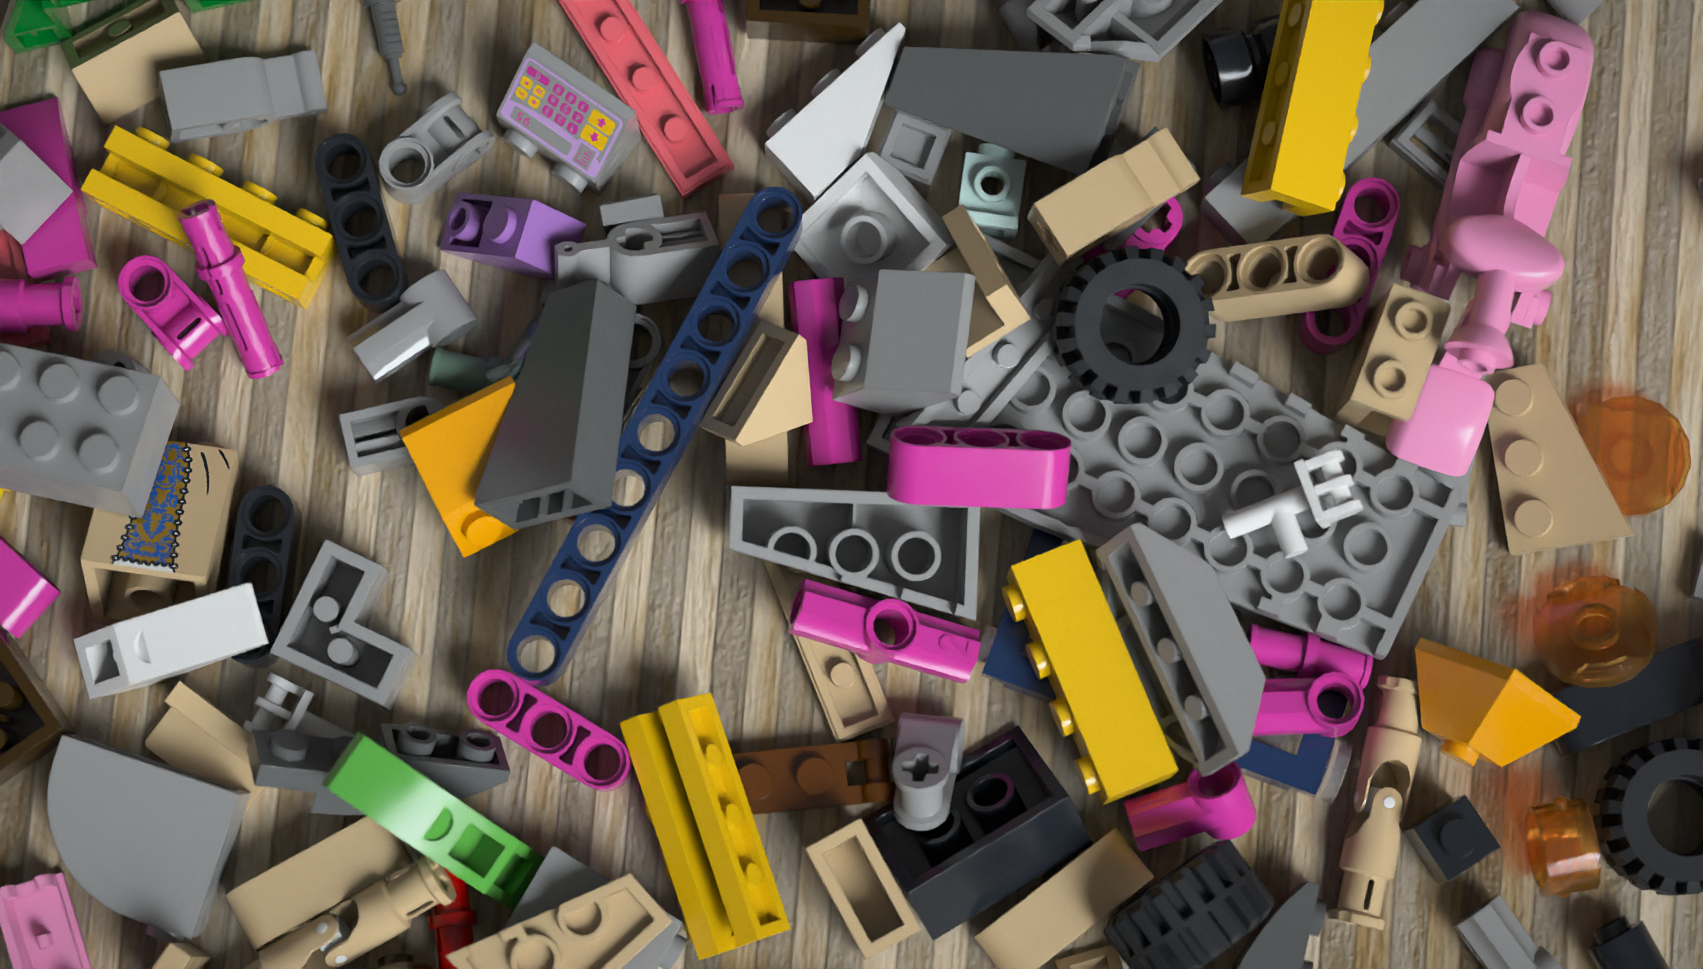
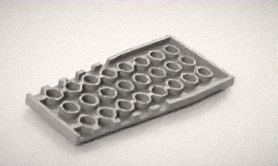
[866,233,1463,660]

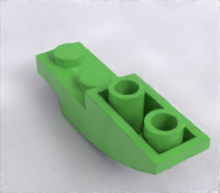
[321,731,545,911]

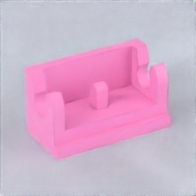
[0,872,93,969]

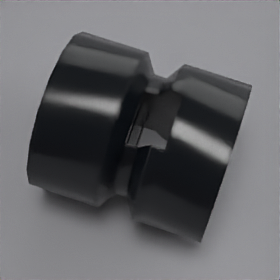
[1201,13,1280,110]

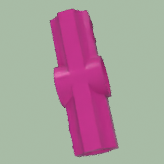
[788,277,863,467]
[788,579,981,684]

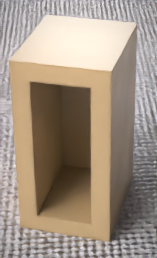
[805,818,921,960]

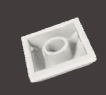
[794,152,954,289]

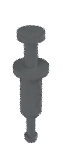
[362,0,407,96]

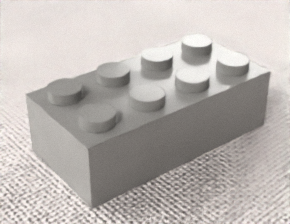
[0,343,180,518]

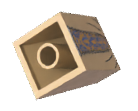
[80,440,242,624]

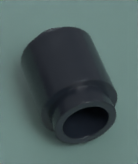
[1587,915,1670,969]

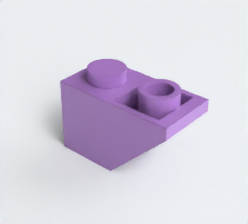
[439,192,586,280]

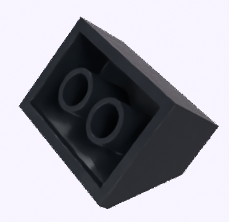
[861,725,1093,941]

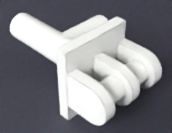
[1222,450,1364,558]
[242,672,355,739]

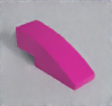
[0,97,98,283]

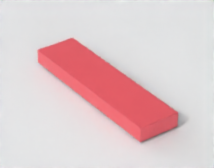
[557,0,735,200]

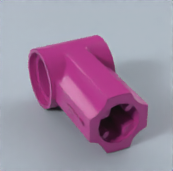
[1252,672,1364,738]
[1124,761,1256,852]

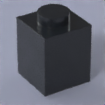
[1402,795,1501,883]

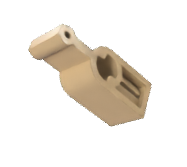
[1027,127,1200,269]

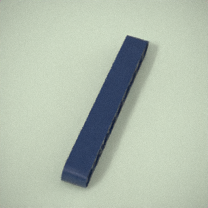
[507,187,803,687]

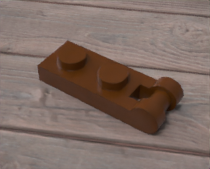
[732,738,897,815]

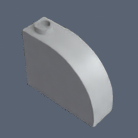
[47,734,251,943]

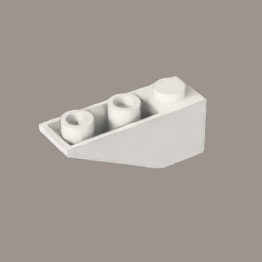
[765,22,906,206]
[73,583,268,699]

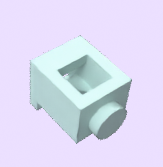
[958,144,1026,241]

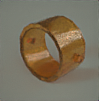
[1525,796,1601,898]

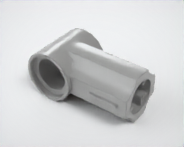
[347,269,478,384]
[1454,895,1562,969]

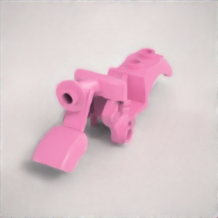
[1386,10,1594,477]

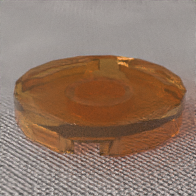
[1576,396,1691,518]
[1533,575,1658,688]

